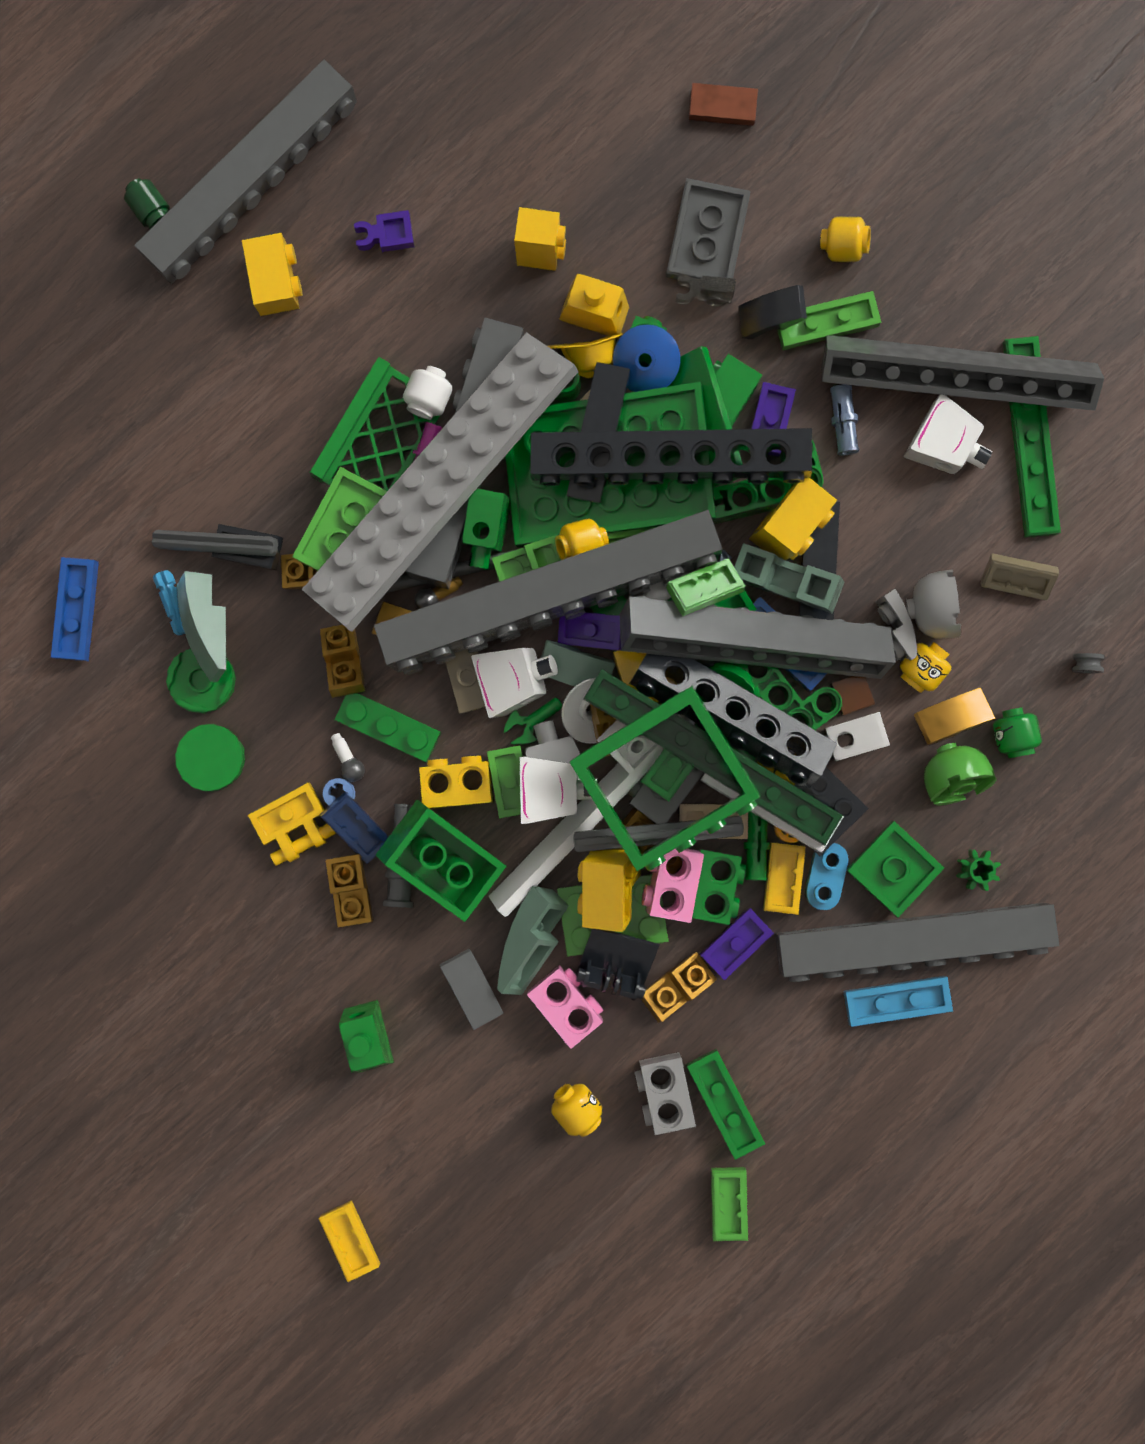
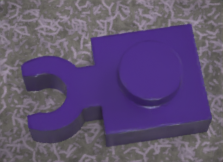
[354,210,415,252]

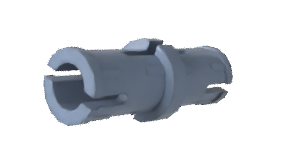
[830,384,859,456]

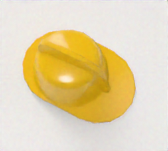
[548,333,623,378]

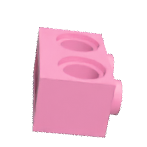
[642,849,704,923]
[527,965,604,1049]

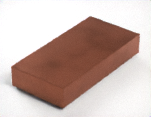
[689,83,758,126]

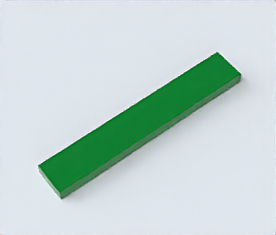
[1002,336,1061,538]

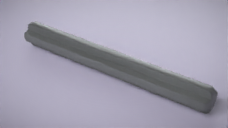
[573,816,744,852]

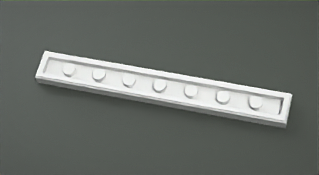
[489,714,695,917]

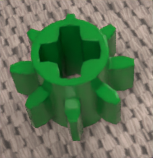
[956,849,1001,891]

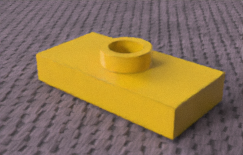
[763,842,806,915]
[319,1200,380,1282]

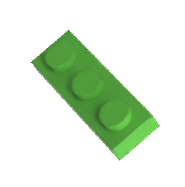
[777,291,882,350]

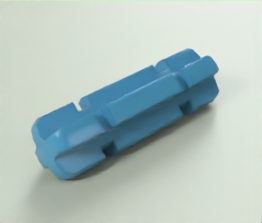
[153,570,185,635]

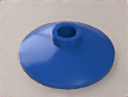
[613,325,681,392]

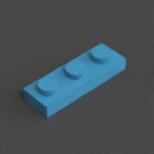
[843,976,953,1027]

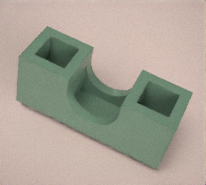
[734,543,844,614]

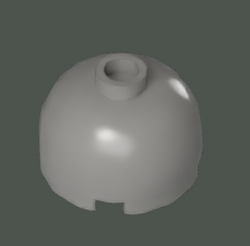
[906,570,961,639]

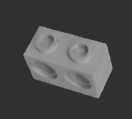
[635,1052,696,1135]

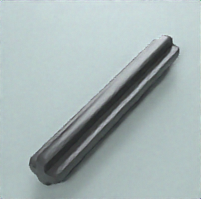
[152,530,278,556]

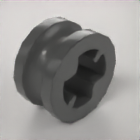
[1072,653,1105,674]

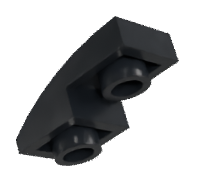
[738,285,807,340]

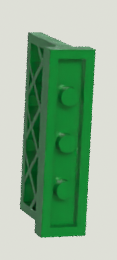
[310,357,448,491]

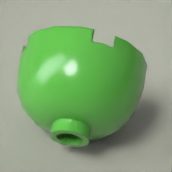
[924,743,996,805]

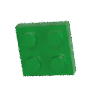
[847,821,944,918]

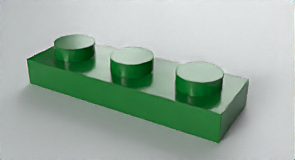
[334,693,442,762]
[686,1049,765,1160]

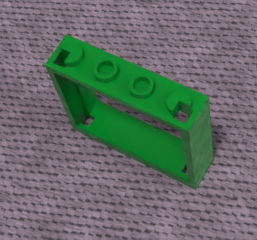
[569,685,760,871]

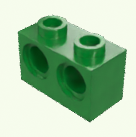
[692,849,746,925]

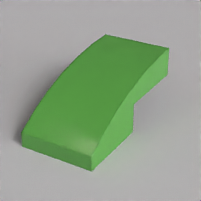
[492,535,561,582]

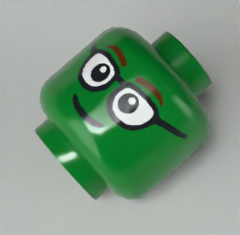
[993,707,1042,758]

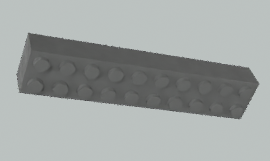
[374,510,723,675]

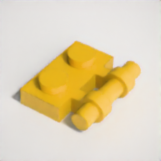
[248,783,337,866]

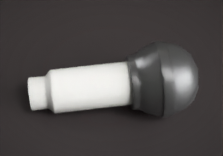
[331,733,365,782]

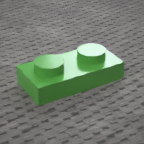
[487,745,523,819]

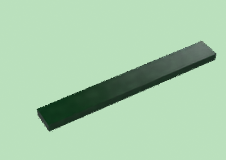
[583,669,843,846]

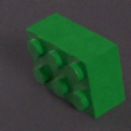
[376,800,506,922]

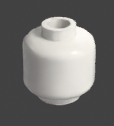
[403,366,452,420]

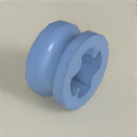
[323,778,355,805]

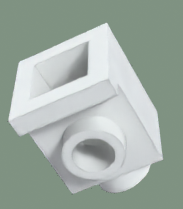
[597,721,655,774]

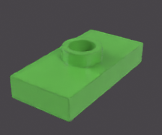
[666,558,745,617]
[711,1167,748,1241]

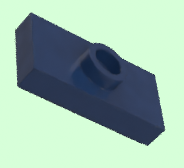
[320,791,389,864]

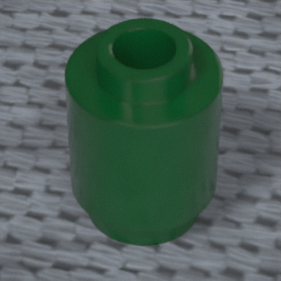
[124,178,170,229]

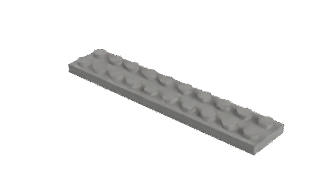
[302,332,578,632]

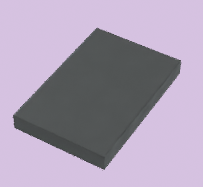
[666,178,751,290]

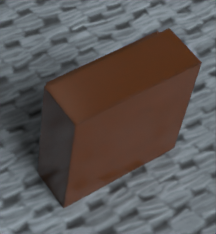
[830,676,875,716]

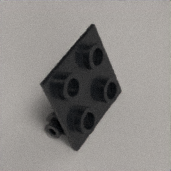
[794,767,869,856]
[576,929,660,1001]

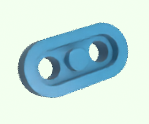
[805,843,848,910]

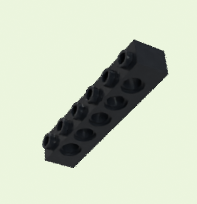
[629,654,837,789]

